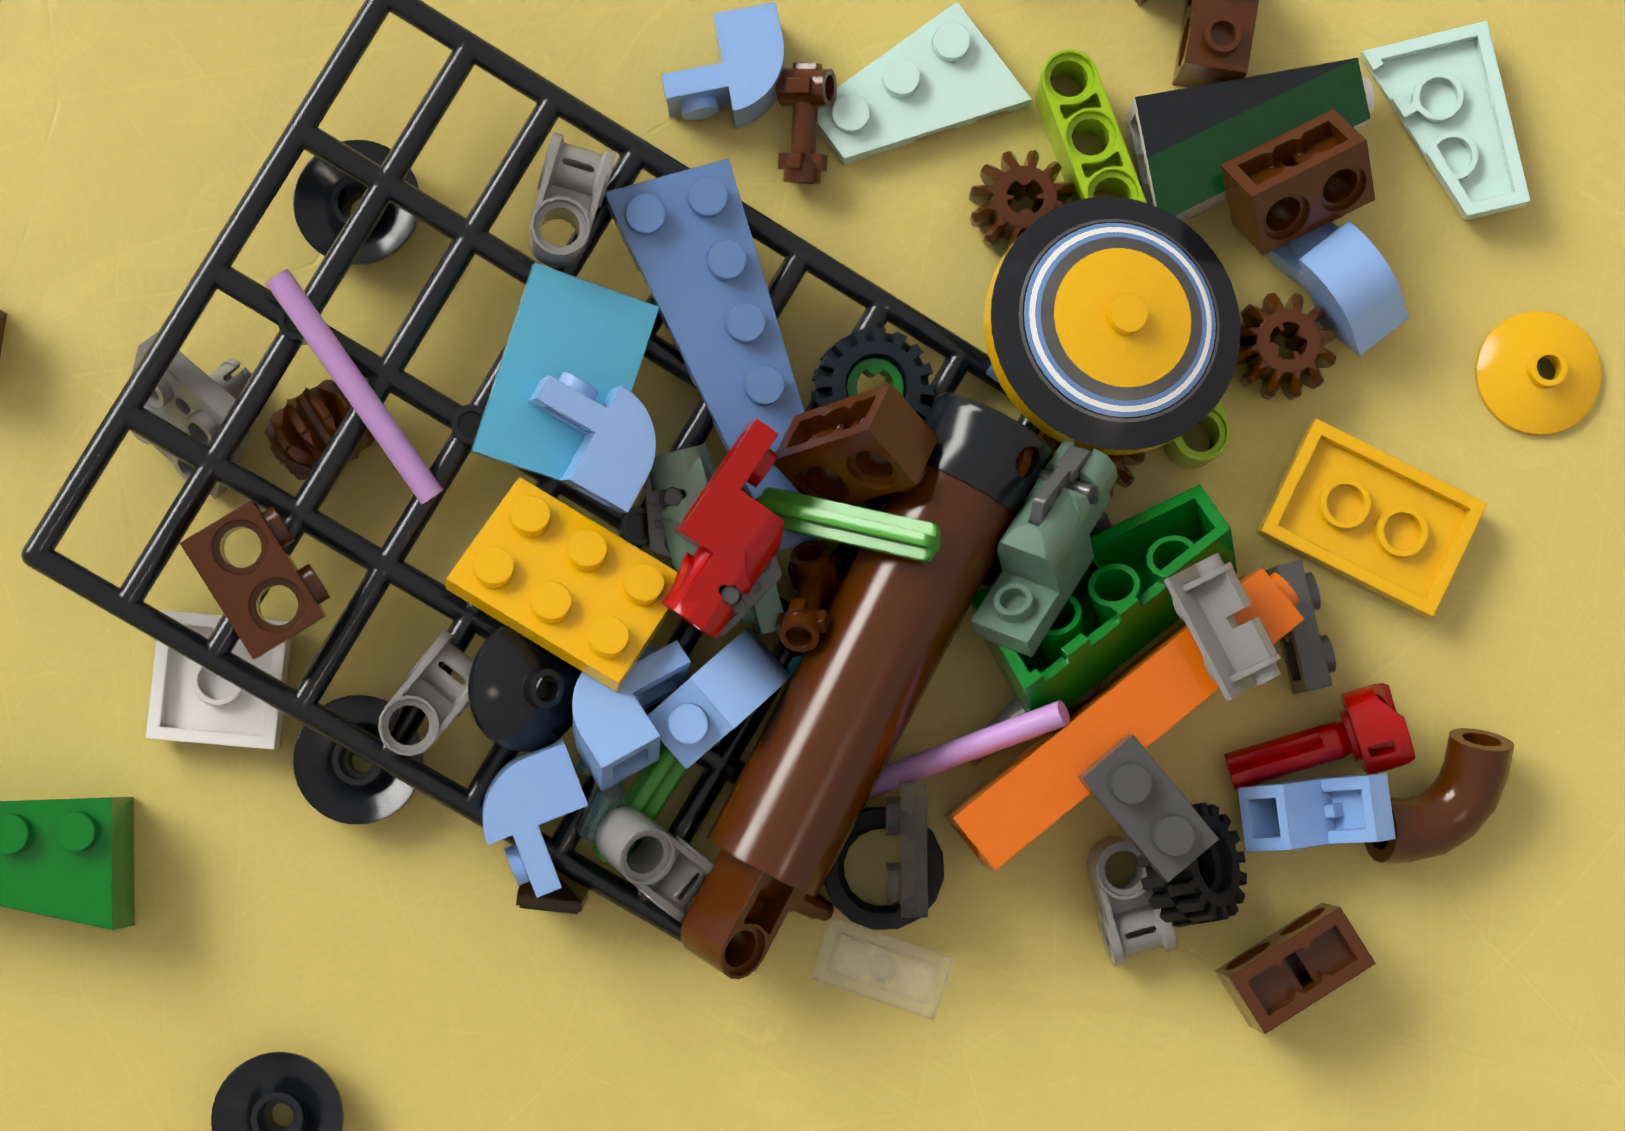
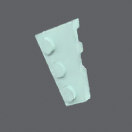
[817,2,1032,165]
[1360,21,1531,221]

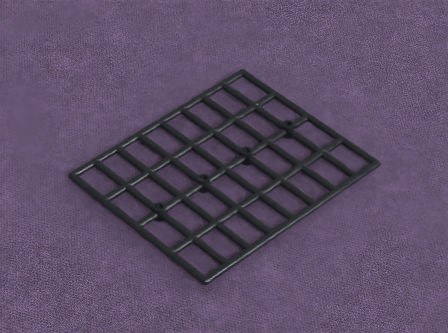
[21,0,1041,942]

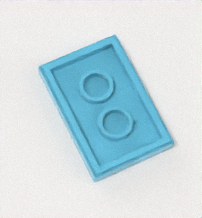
[471,263,659,483]

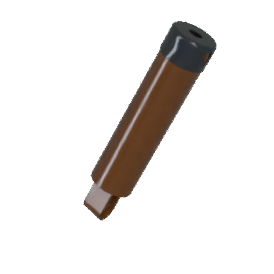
[681,392,1052,979]

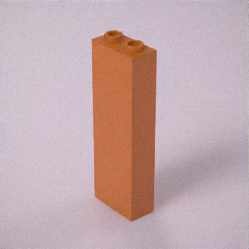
[944,568,1304,871]

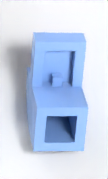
[661,2,784,128]
[1268,221,1409,356]
[528,372,656,513]
[648,627,791,770]
[572,640,691,791]
[482,738,588,898]
[1237,773,1396,852]

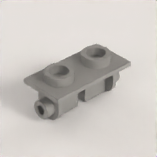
[1164,553,1281,701]

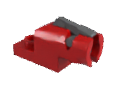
[662,418,784,639]

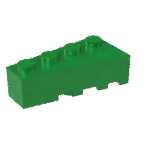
[971,484,1237,713]
[0,797,135,930]

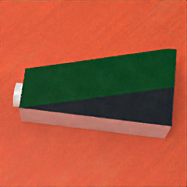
[1126,58,1375,221]

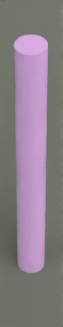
[265,269,443,505]
[869,700,1070,799]

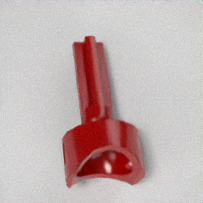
[1224,683,1416,790]

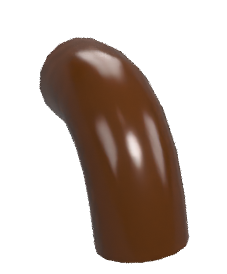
[1365,728,1514,863]

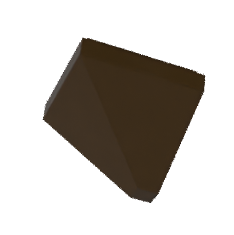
[516,870,589,914]

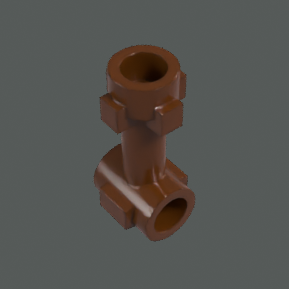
[776,63,837,184]
[775,540,842,652]

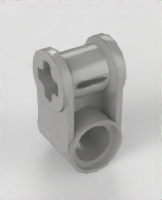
[528,132,617,268]
[378,629,474,756]
[595,806,714,923]
[1086,836,1177,967]

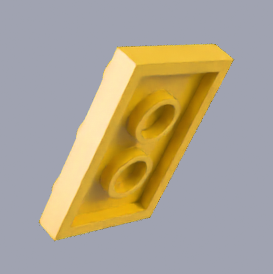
[1256,418,1488,618]
[446,477,678,692]

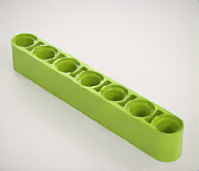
[1035,49,1231,469]

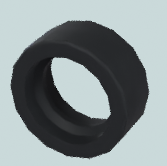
[824,806,944,930]

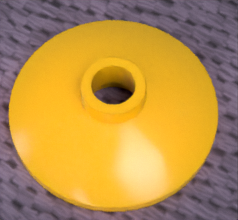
[1475,311,1602,435]

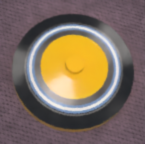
[984,197,1241,455]

